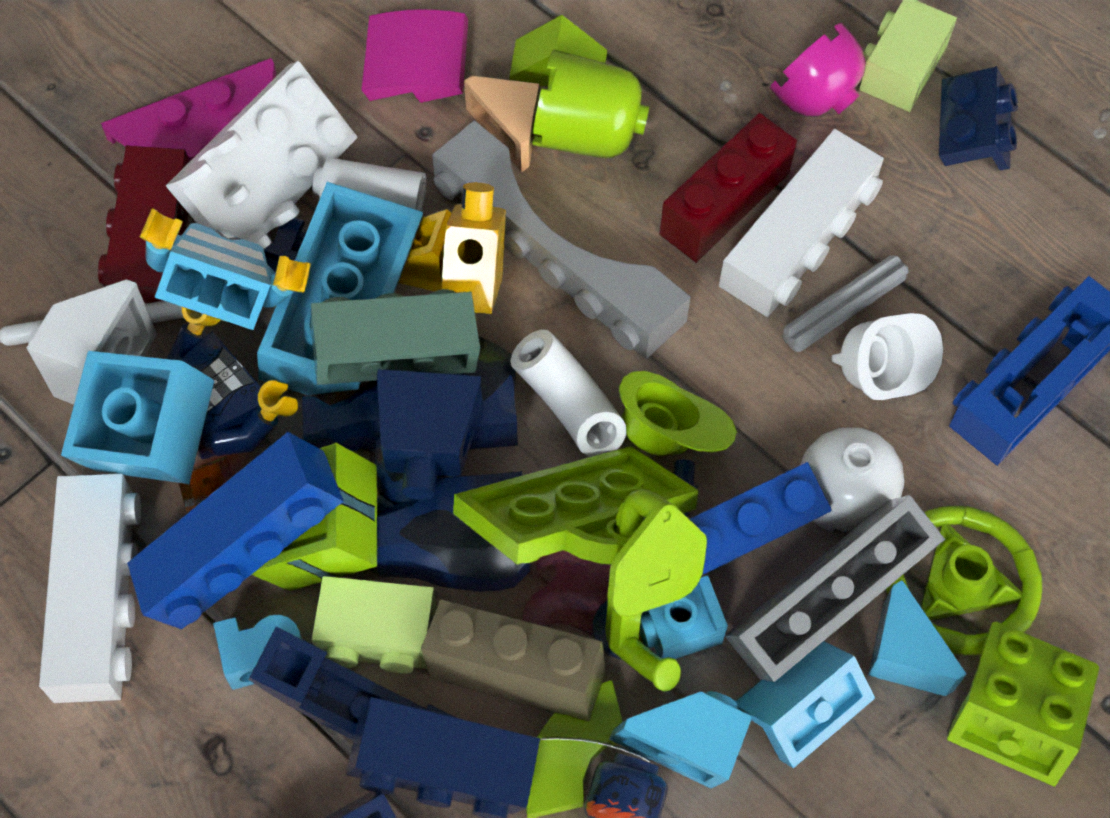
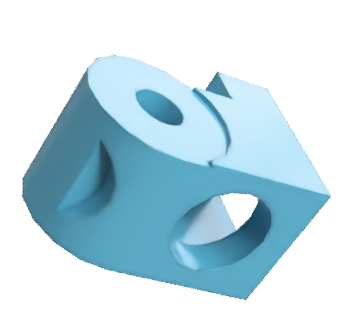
[213,615,303,690]

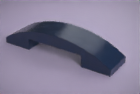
[248,626,456,740]

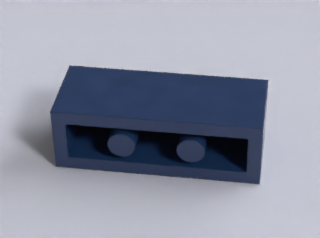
[346,697,540,818]

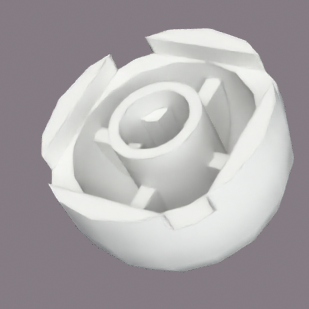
[800,428,904,532]

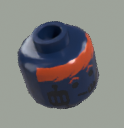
[584,753,668,818]

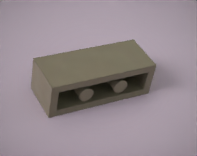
[421,599,606,721]

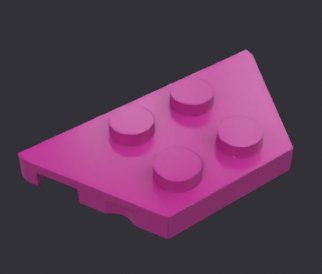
[101,58,277,161]

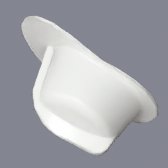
[832,313,943,400]

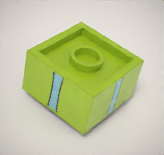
[251,443,377,591]

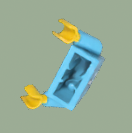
[140,209,311,330]

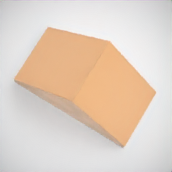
[464,76,539,172]

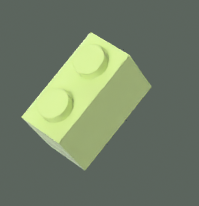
[859,0,957,112]
[312,576,436,674]

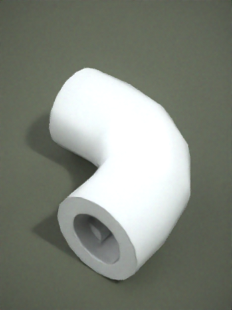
[510,330,626,457]

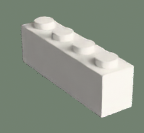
[719,129,884,318]
[39,474,141,703]

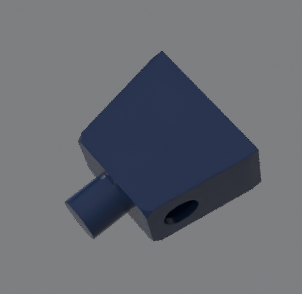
[377,369,482,500]

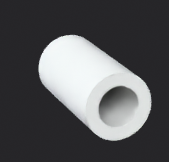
[312,158,427,211]

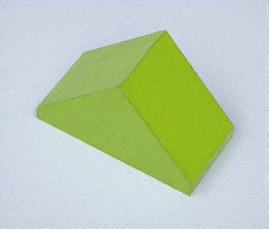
[509,15,607,87]

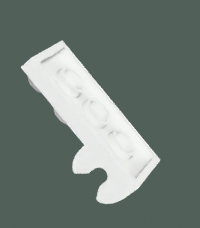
[166,60,358,249]

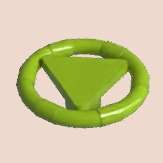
[886,506,1042,655]

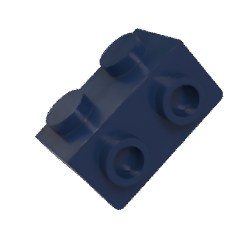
[939,66,1018,171]

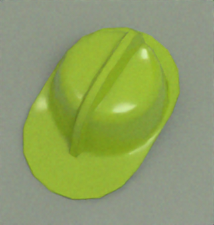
[619,371,737,456]

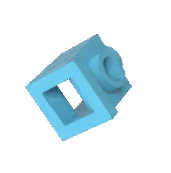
[639,575,728,659]

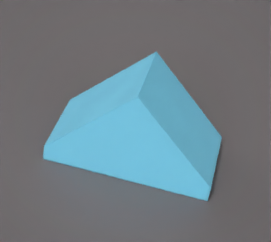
[868,581,966,696]

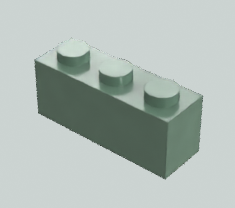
[311,289,480,385]

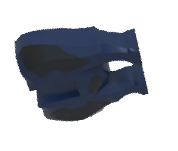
[302,336,530,592]

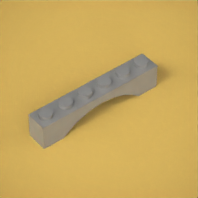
[432,120,691,359]

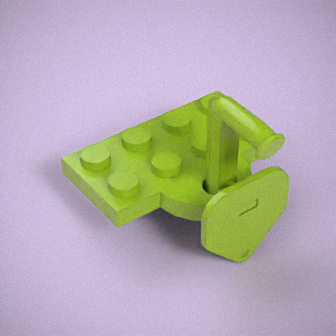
[453,446,707,691]

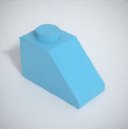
[609,691,752,789]

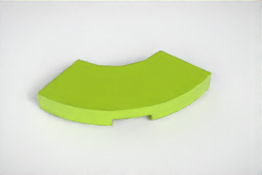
[526,680,623,818]

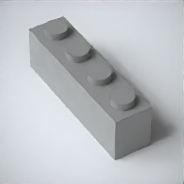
[725,495,945,682]

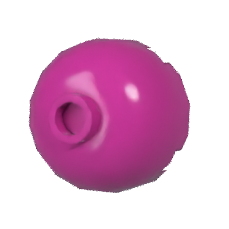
[770,22,866,116]

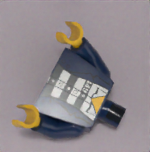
[166,307,298,459]

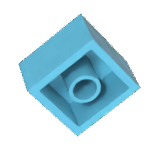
[61,351,214,484]

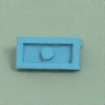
[736,641,875,768]

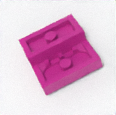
[362,10,468,103]

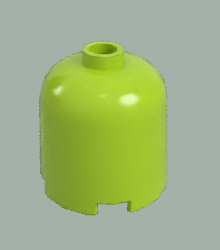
[532,50,650,158]

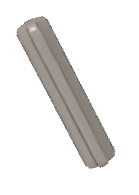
[782,255,909,352]

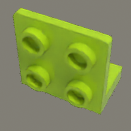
[946,622,1099,787]

